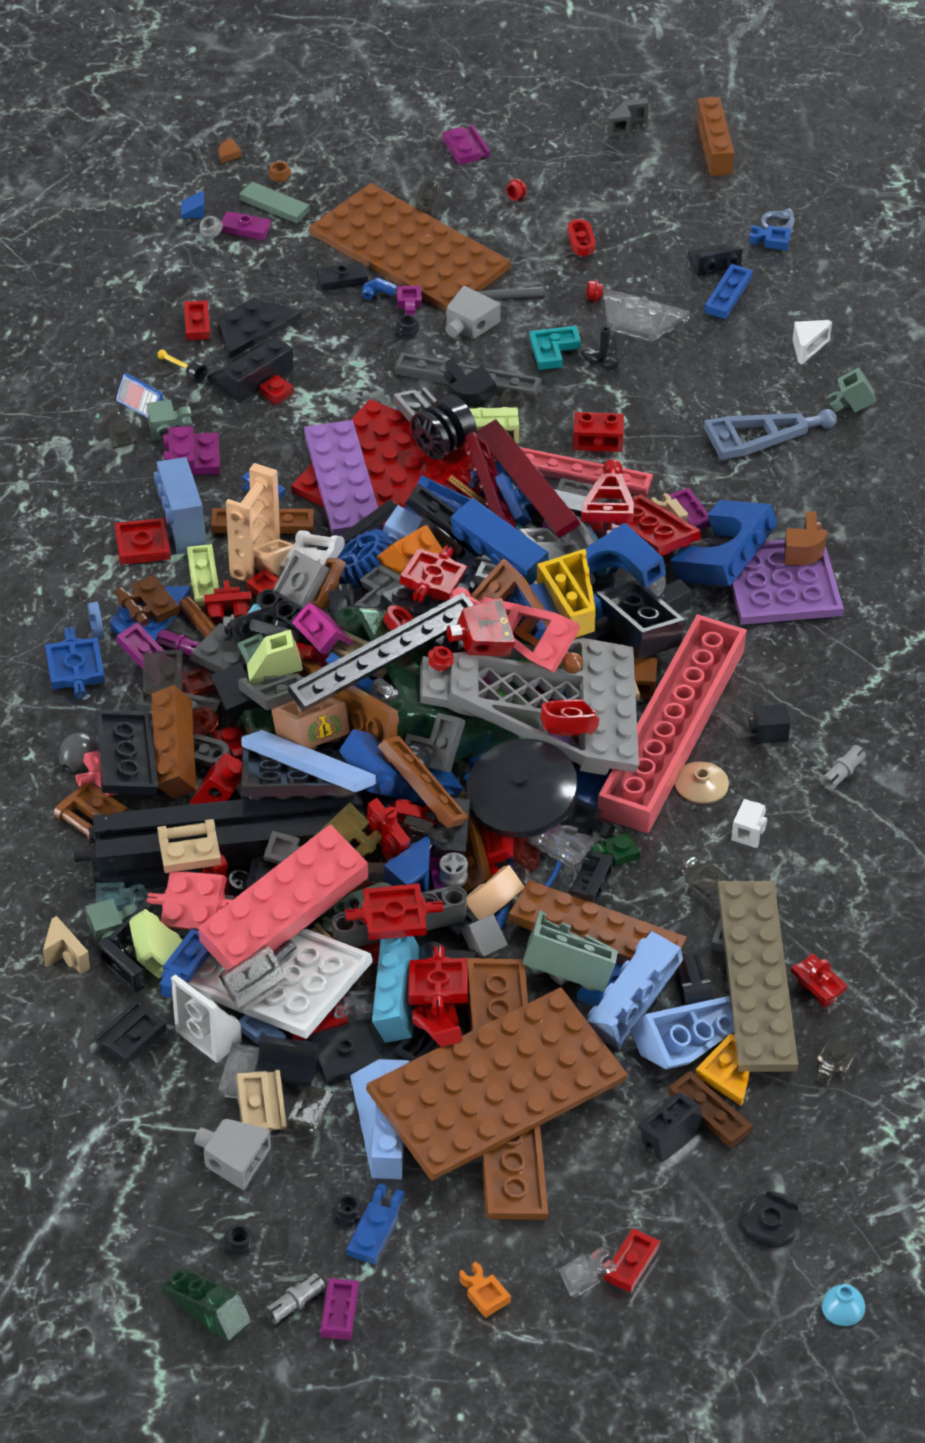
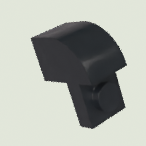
[444,358,497,406]

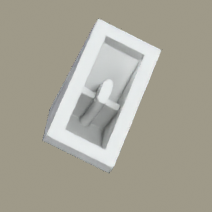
[793,320,832,364]

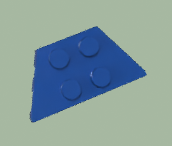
[110,586,190,642]

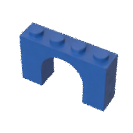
[671,500,778,586]
[586,523,666,622]
[339,729,464,805]

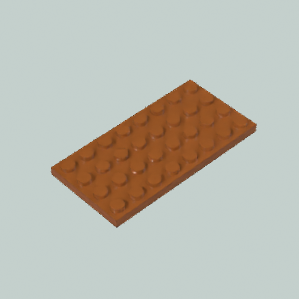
[309,183,511,312]
[366,987,628,1181]

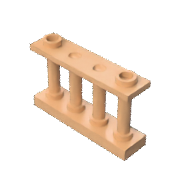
[226,463,280,582]

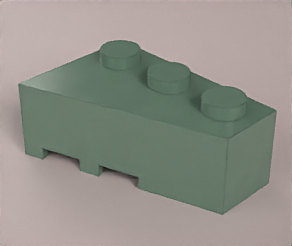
[522,910,618,992]

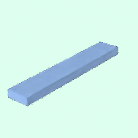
[242,730,376,792]

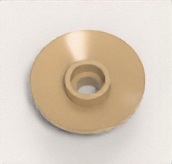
[674,762,729,805]

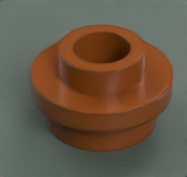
[268,161,291,182]

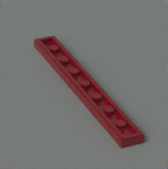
[477,419,581,538]

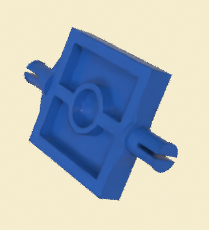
[45,627,105,699]

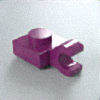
[397,286,422,316]

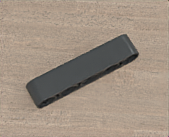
[332,886,467,948]

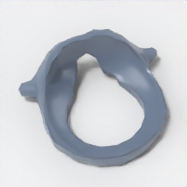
[761,209,795,230]

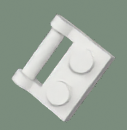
[281,530,345,570]

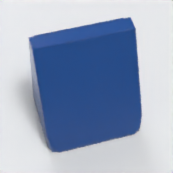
[181,191,205,218]

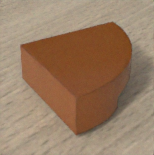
[219,138,242,163]

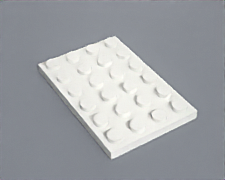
[187,928,373,1039]

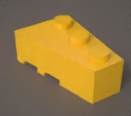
[537,548,595,638]

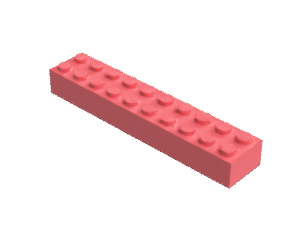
[598,614,746,834]

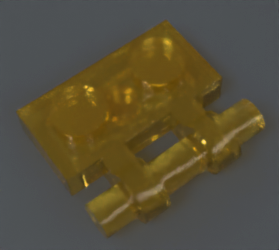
[310,803,382,857]

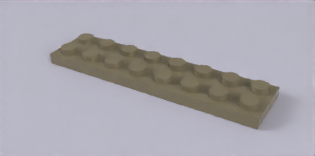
[717,881,798,1072]

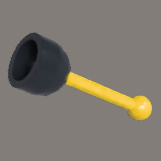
[157,350,207,383]

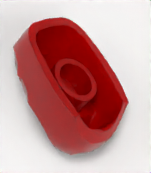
[540,699,600,737]

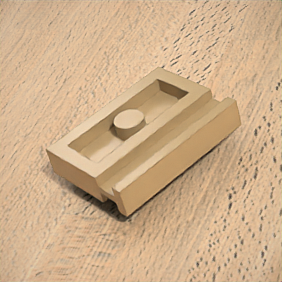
[236,1070,287,1132]

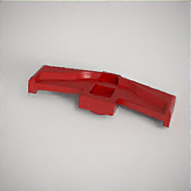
[411,1003,462,1046]

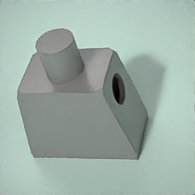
[445,286,501,338]
[194,1119,271,1190]

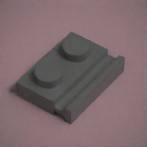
[393,387,437,422]

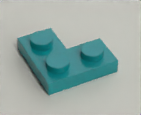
[529,326,581,370]

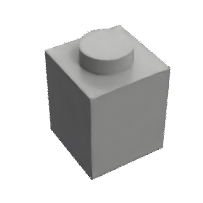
[460,914,508,959]

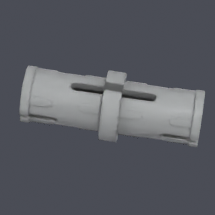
[821,745,866,791]
[264,1273,326,1324]

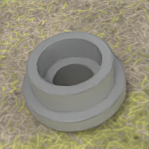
[200,216,222,238]

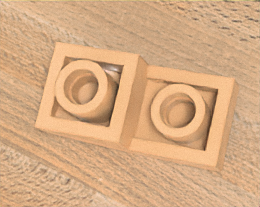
[467,865,524,920]

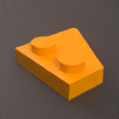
[695,1033,750,1106]

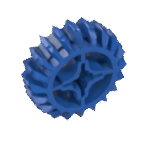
[337,529,395,588]

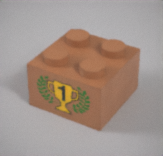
[271,697,350,750]

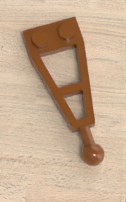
[471,558,583,674]

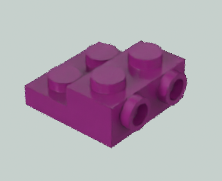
[164,426,220,475]

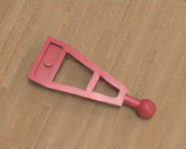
[450,587,581,673]

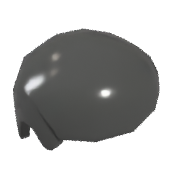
[58,732,97,772]

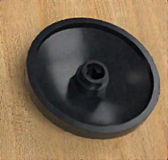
[466,739,578,838]

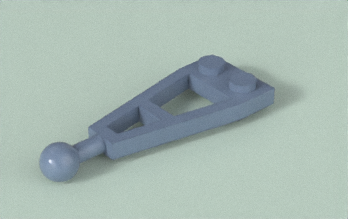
[704,409,837,460]

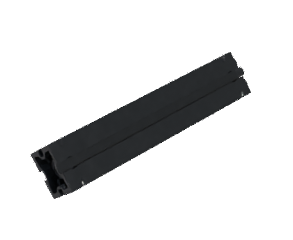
[74,790,368,894]

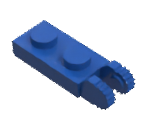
[346,1184,405,1265]

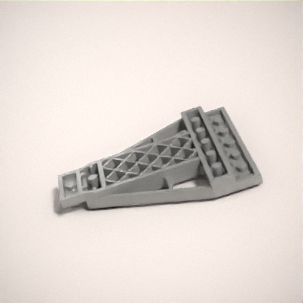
[420,638,639,775]

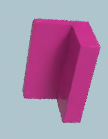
[292,602,354,655]

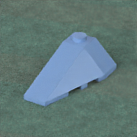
[630,996,734,1069]

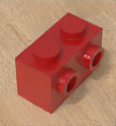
[573,412,624,452]

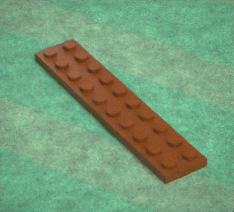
[467,958,548,1220]

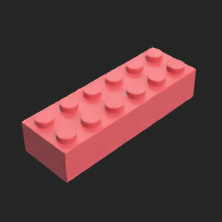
[198,824,368,981]

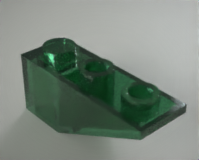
[161,1267,251,1340]

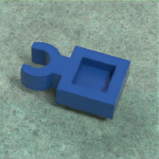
[749,226,791,250]

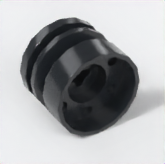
[410,394,477,460]

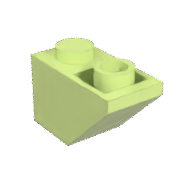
[247,630,303,684]
[129,909,183,978]

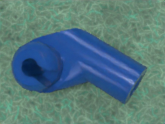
[361,278,397,299]

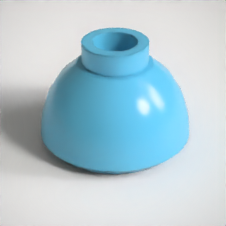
[822,1284,865,1326]

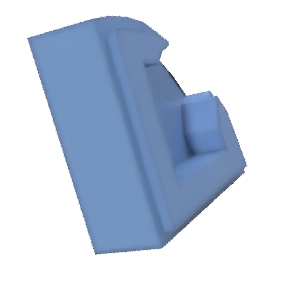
[88,602,104,639]

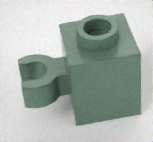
[828,367,876,412]
[146,400,192,441]
[86,899,137,949]

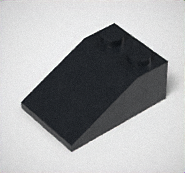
[596,581,685,659]

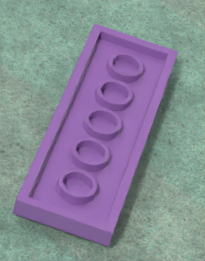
[304,420,382,536]

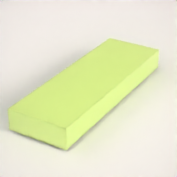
[187,544,219,607]

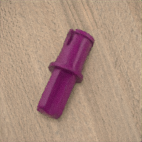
[156,630,200,656]

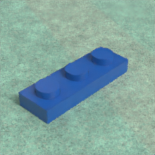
[704,264,753,319]

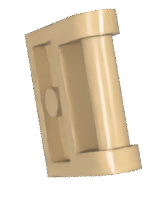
[157,819,221,873]

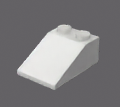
[171,975,242,1063]

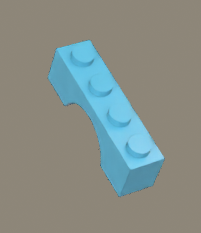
[372,936,420,1043]

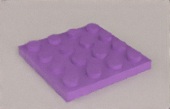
[730,539,844,625]

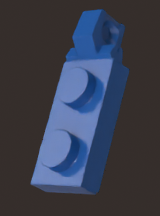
[160,929,211,999]

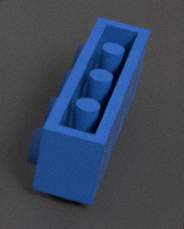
[451,498,549,585]

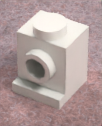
[731,799,767,848]

